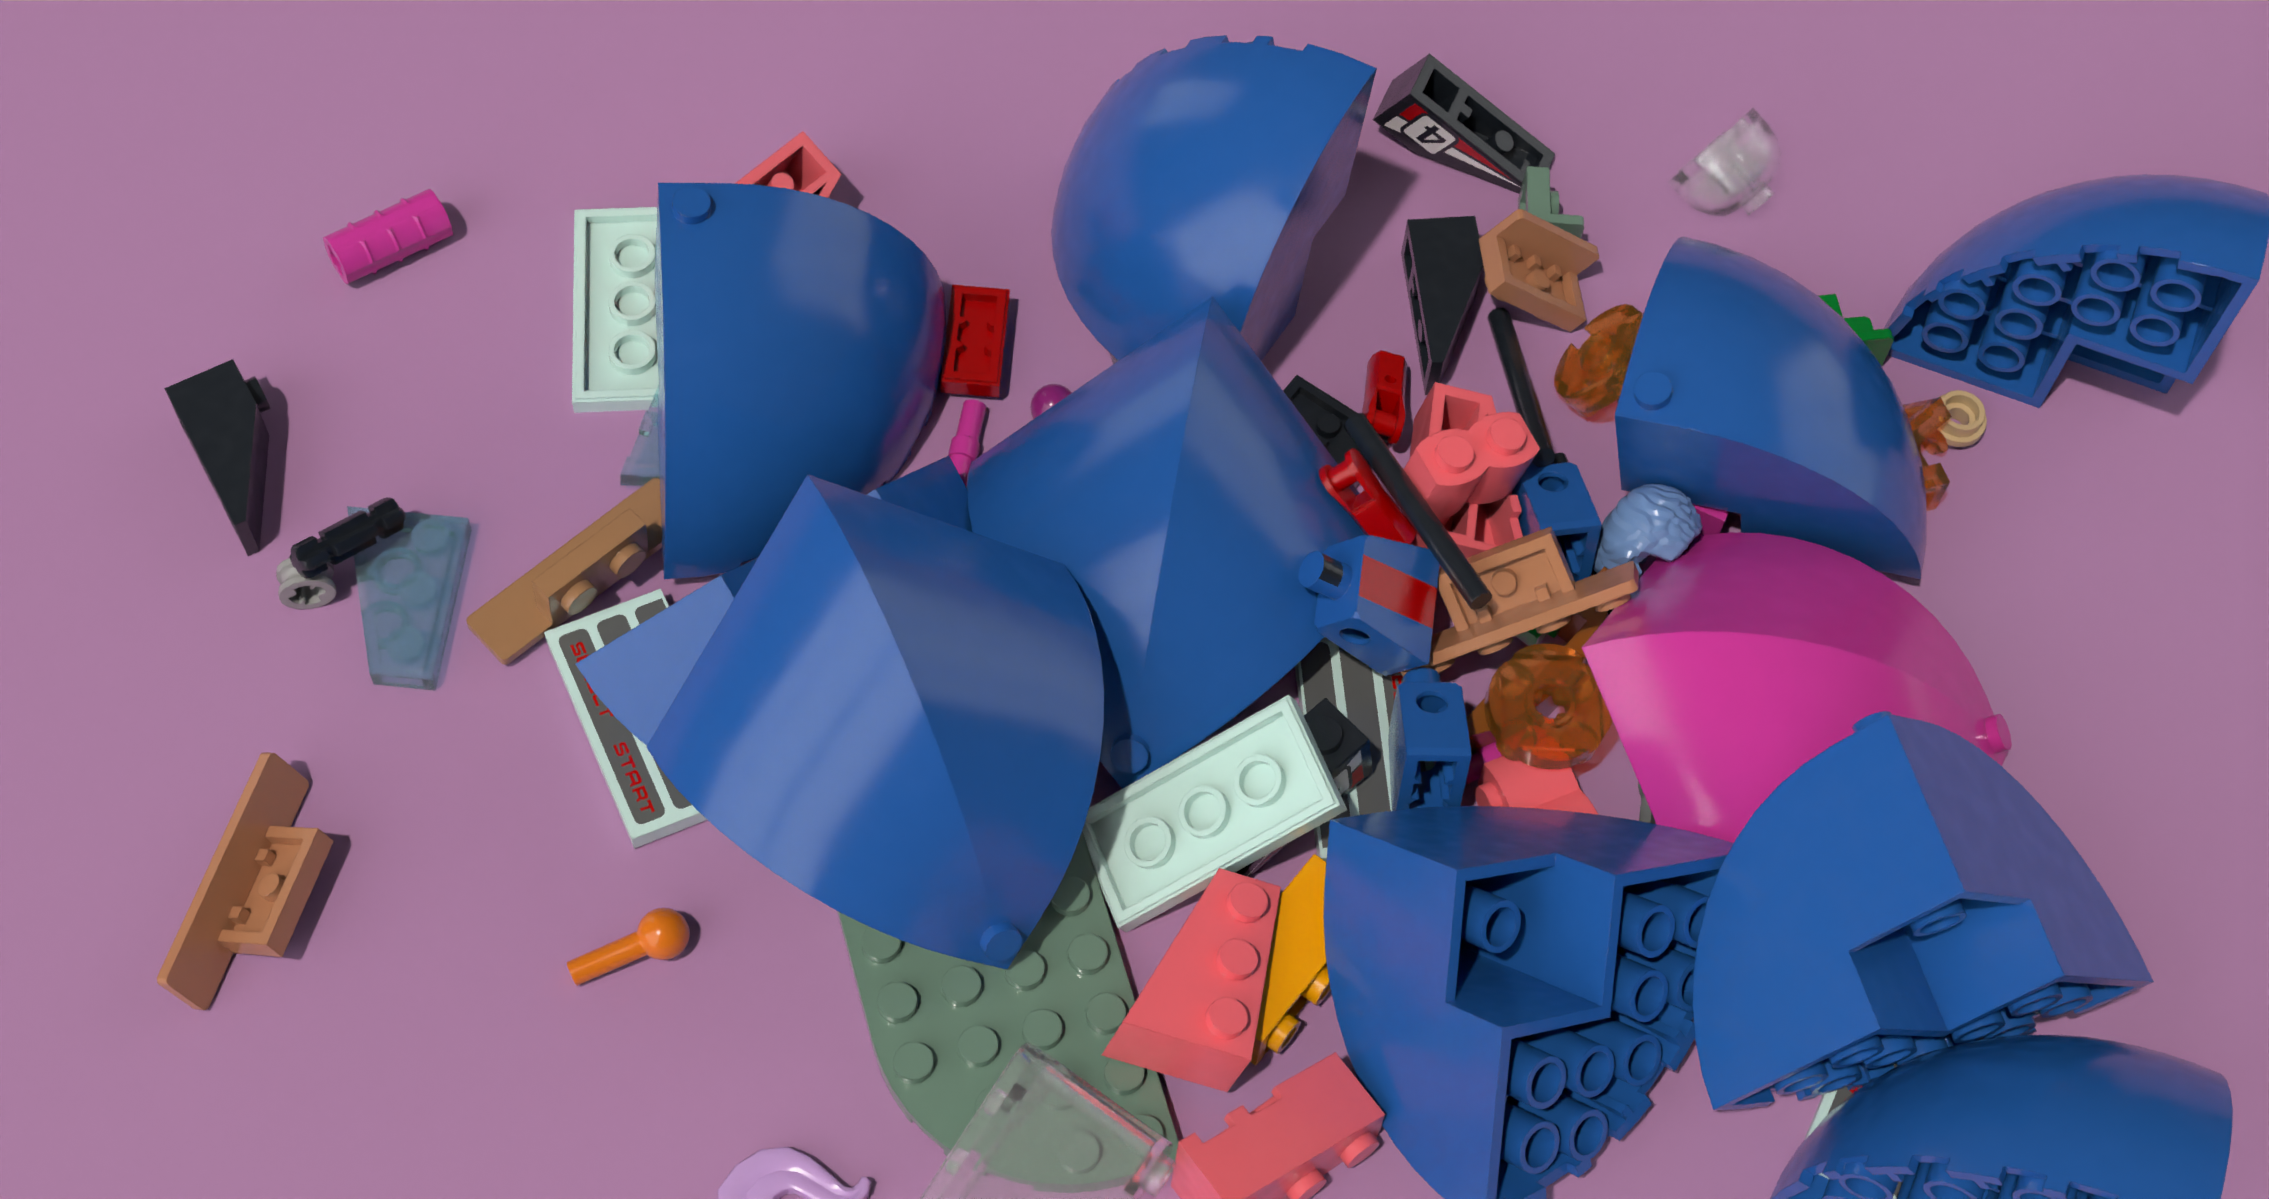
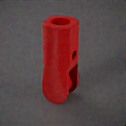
[1362,350,1407,445]
[1319,448,1417,544]

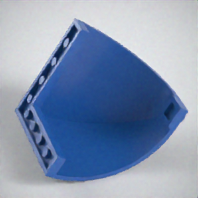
[967,296,1365,789]
[646,474,1104,969]

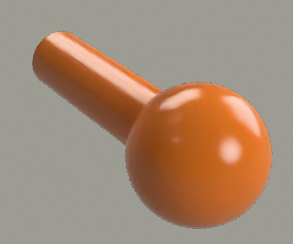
[566,907,690,986]

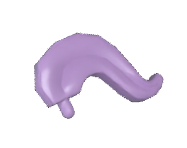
[718,1147,871,1199]

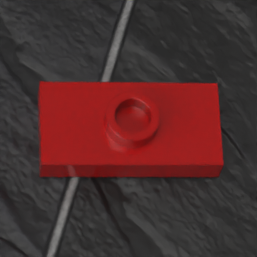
[941,285,1010,397]

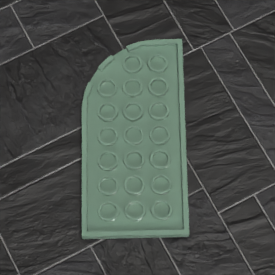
[837,831,1178,1193]

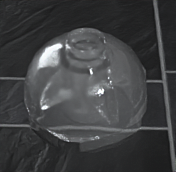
[1667,107,1781,216]

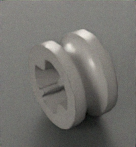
[276,558,336,609]

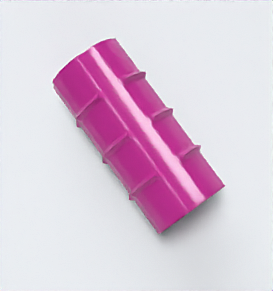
[323,189,453,284]

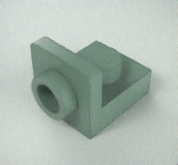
[1518,166,1584,238]

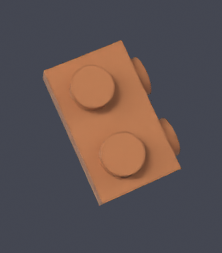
[1479,209,1599,332]

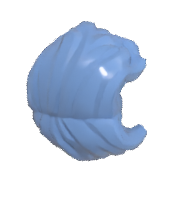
[1593,484,1703,576]

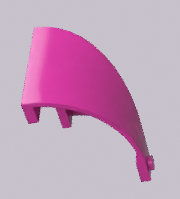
[1582,532,2012,843]

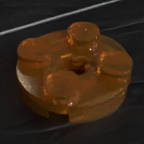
[1554,304,1644,417]
[1484,644,1613,769]

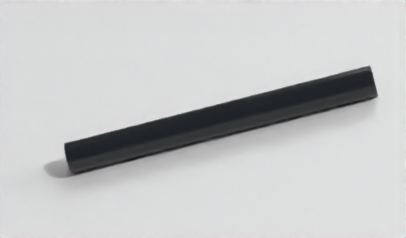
[1487,308,1555,467]
[1344,413,1492,610]

